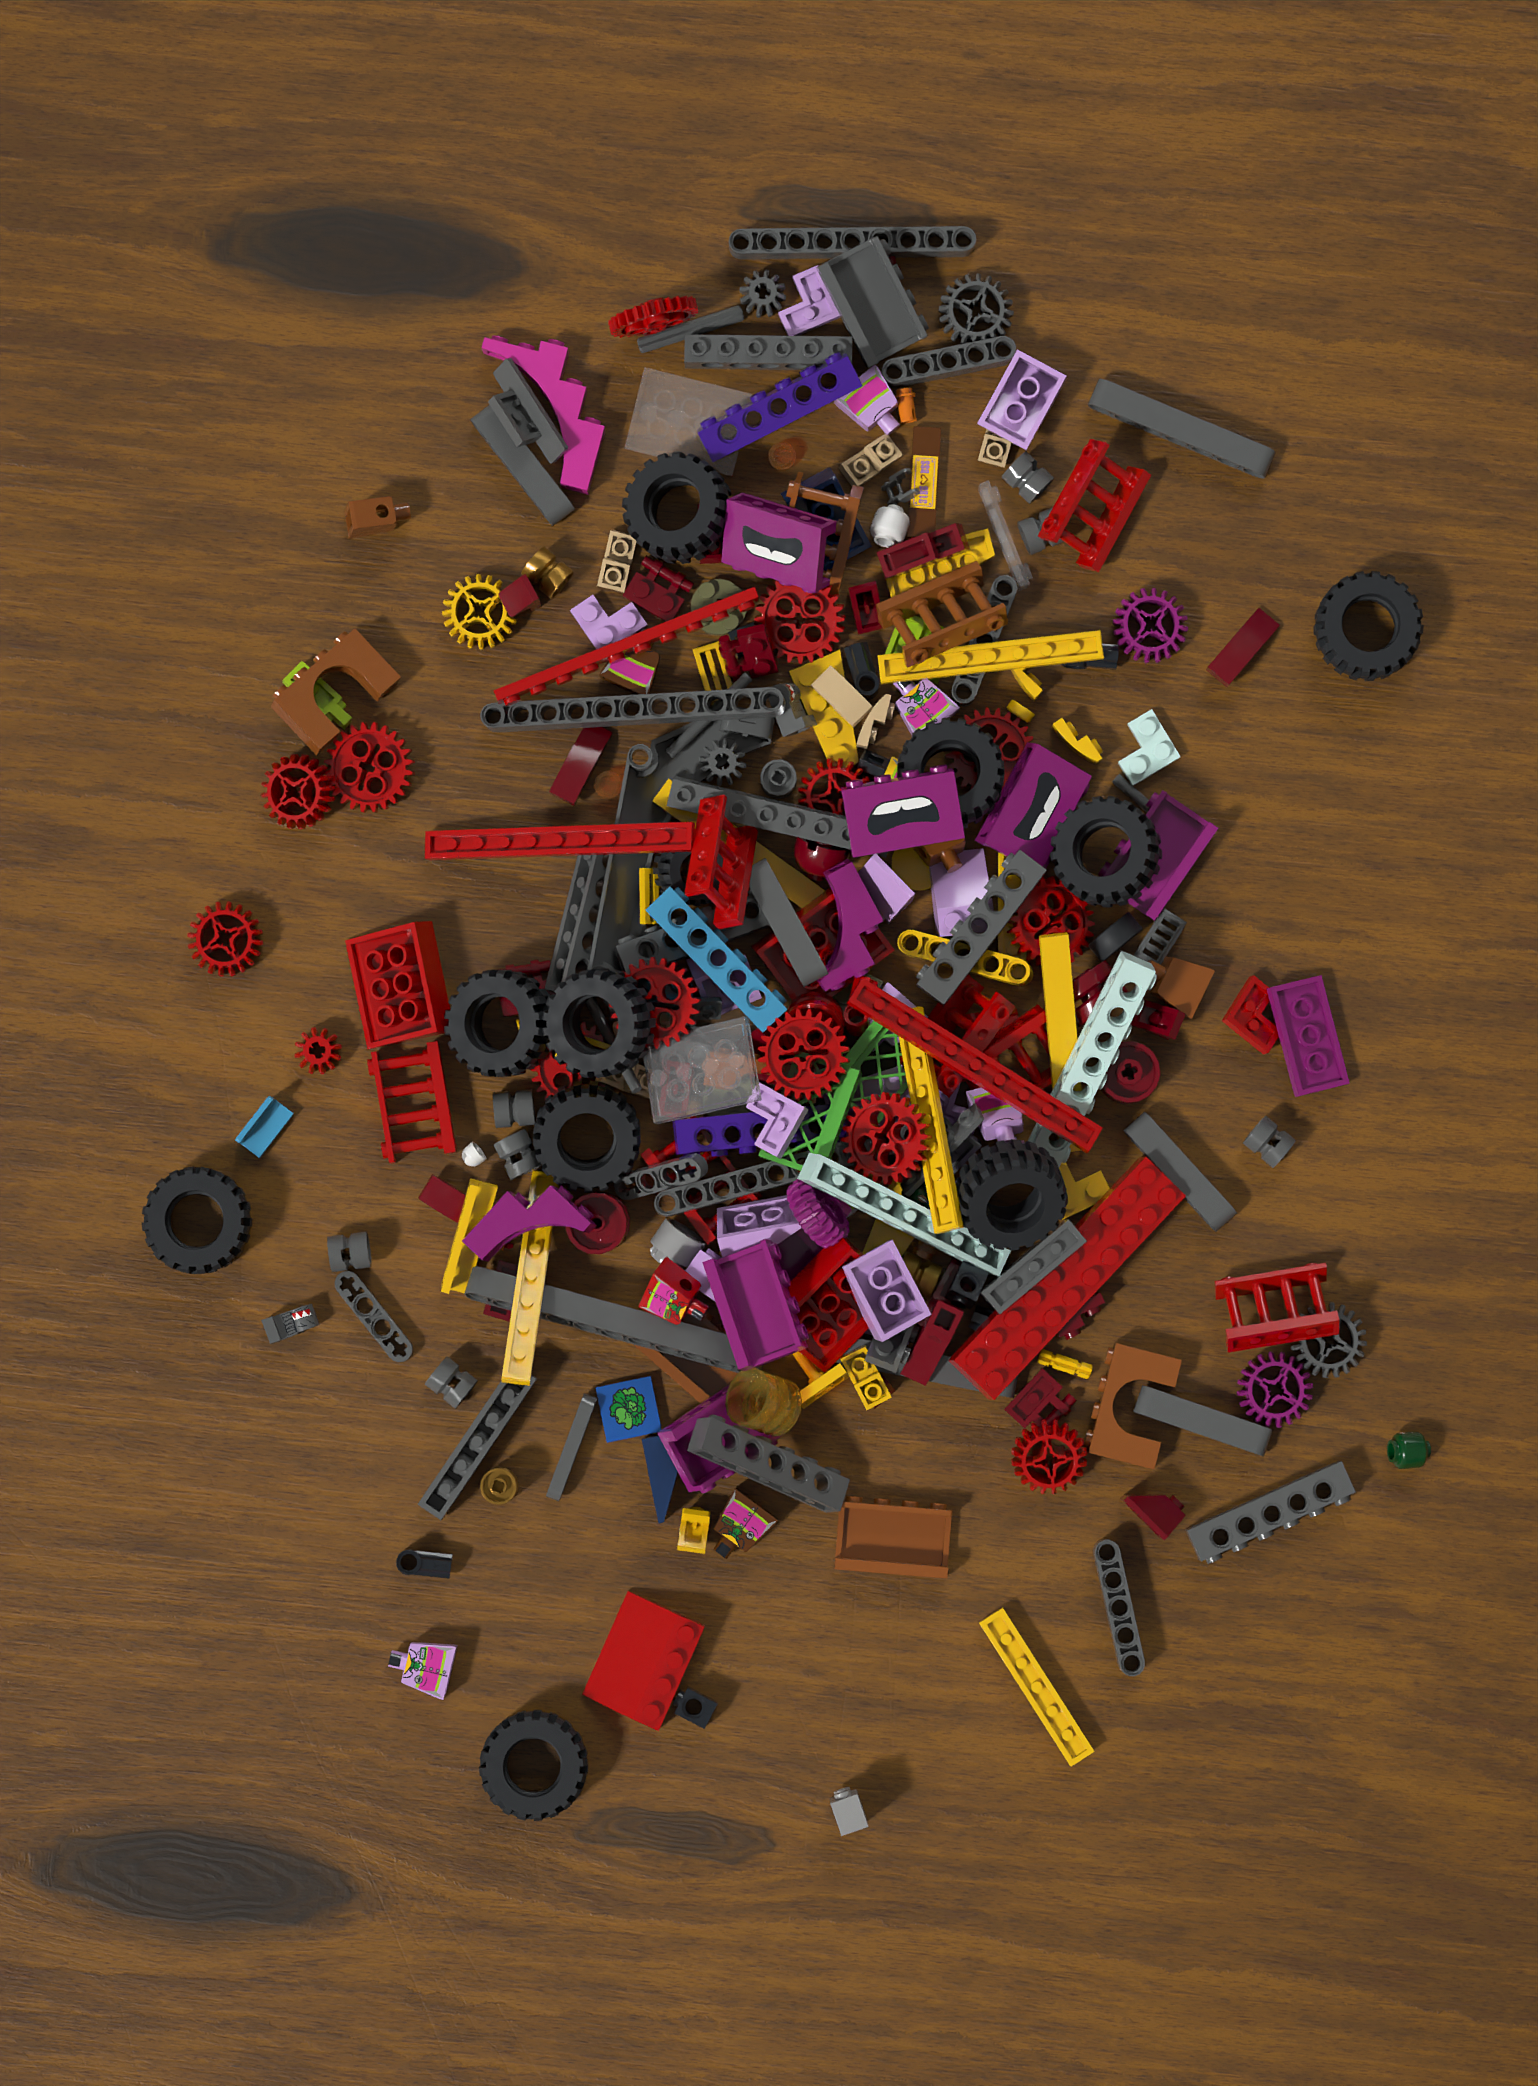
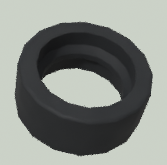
[1088,912,1142,962]

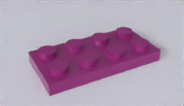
[1267,975,1350,1097]

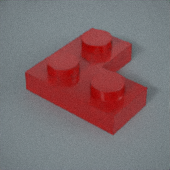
[1222,975,1279,1055]

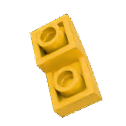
[1011,668,1043,701]
[1052,718,1103,764]
[840,1345,892,1410]

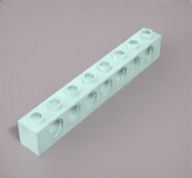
[1028,951,1157,1167]
[797,1153,1011,1276]

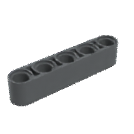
[882,336,1016,388]
[470,404,575,526]
[951,575,1017,707]
[749,858,829,987]
[1123,1112,1237,1232]
[1133,1385,1273,1456]
[1093,1539,1145,1676]

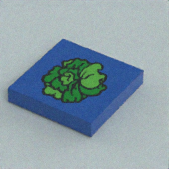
[596,1376,662,1443]

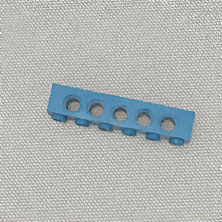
[645,887,787,1032]

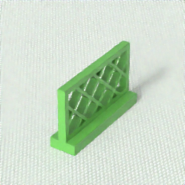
[830,997,908,1124]
[758,1052,862,1171]

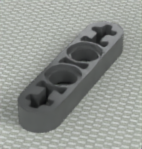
[614,1154,708,1200]
[335,1271,413,1362]
[546,1393,597,1501]

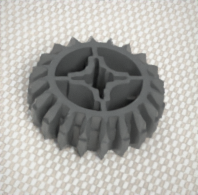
[938,273,1014,349]
[1291,1302,1367,1378]

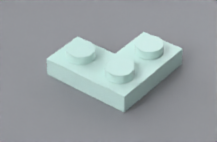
[1118,709,1181,786]

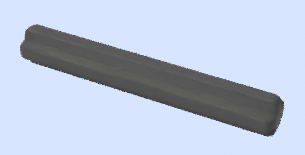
[637,305,744,353]

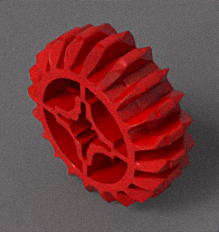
[260,754,336,829]
[798,758,870,815]
[187,901,264,977]
[1011,1419,1087,1495]

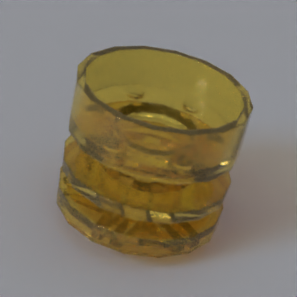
[725,1367,802,1437]

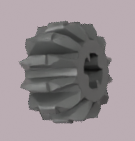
[739,270,786,318]
[699,738,746,786]

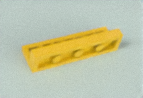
[441,1178,498,1294]

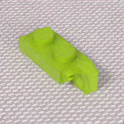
[283,661,352,729]

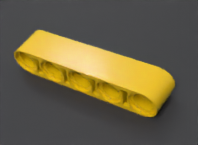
[898,930,1033,986]

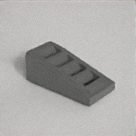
[1133,908,1187,965]

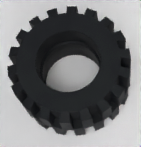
[653,852,723,906]

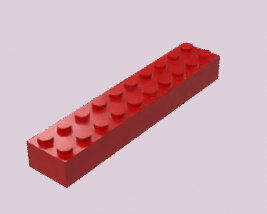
[948,1157,1186,1400]

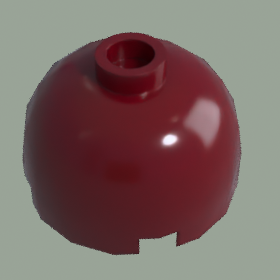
[794,837,851,881]

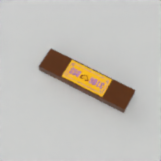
[907,426,941,538]

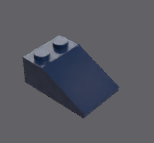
[780,467,872,571]
[642,1435,678,1523]

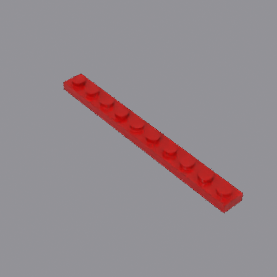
[493,586,759,706]
[425,822,695,860]
[846,978,1103,1153]

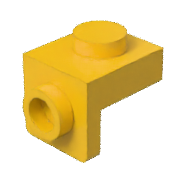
[677,1507,710,1554]

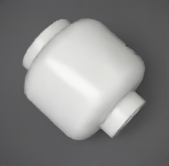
[870,504,910,548]

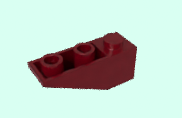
[900,1297,964,1386]

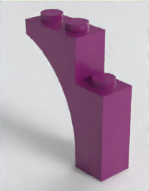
[817,859,883,992]
[462,1185,596,1262]

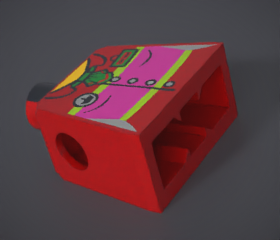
[638,1257,709,1325]

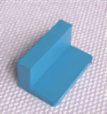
[235,1096,294,1158]

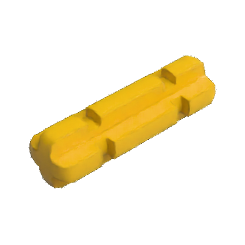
[1038,1349,1093,1379]

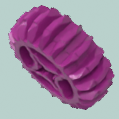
[1112,588,1188,664]
[787,1179,849,1248]
[1236,1352,1313,1428]

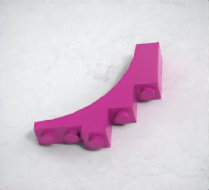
[482,335,605,495]

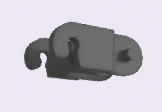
[881,468,920,505]

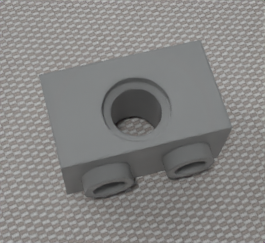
[830,1787,868,1836]

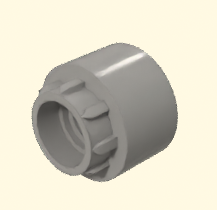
[650,1217,706,1269]

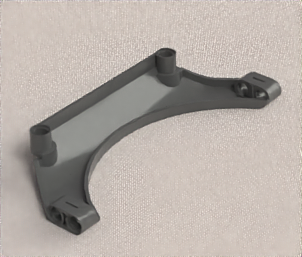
[588,707,776,1071]

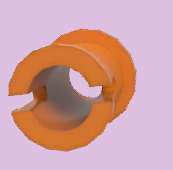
[895,388,917,424]

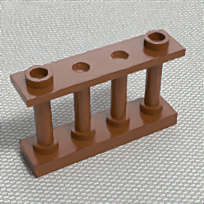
[772,472,864,595]
[876,561,1008,668]

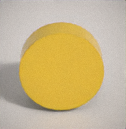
[1007,699,1035,723]

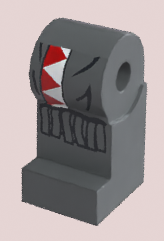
[769,682,817,737]
[261,1304,320,1344]

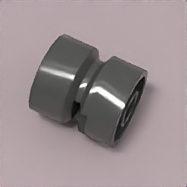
[1001,451,1054,504]
[1017,507,1064,555]
[760,759,797,800]
[493,1089,535,1128]
[1243,1115,1296,1168]
[494,1129,542,1180]
[327,1231,372,1272]
[425,1356,478,1409]

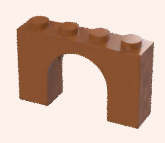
[271,629,401,756]
[1084,1343,1182,1469]

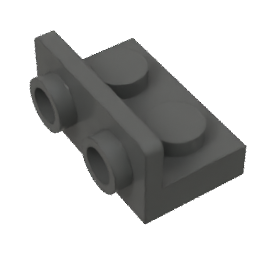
[864,1324,920,1373]

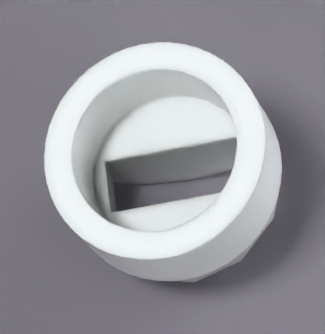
[462,1142,486,1167]

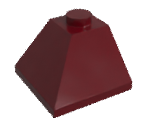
[1120,1494,1186,1540]

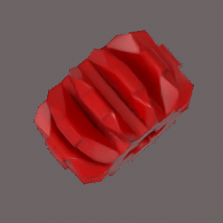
[294,1027,342,1075]

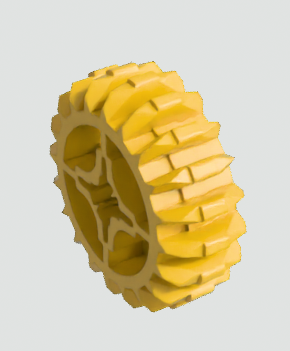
[442,574,517,650]

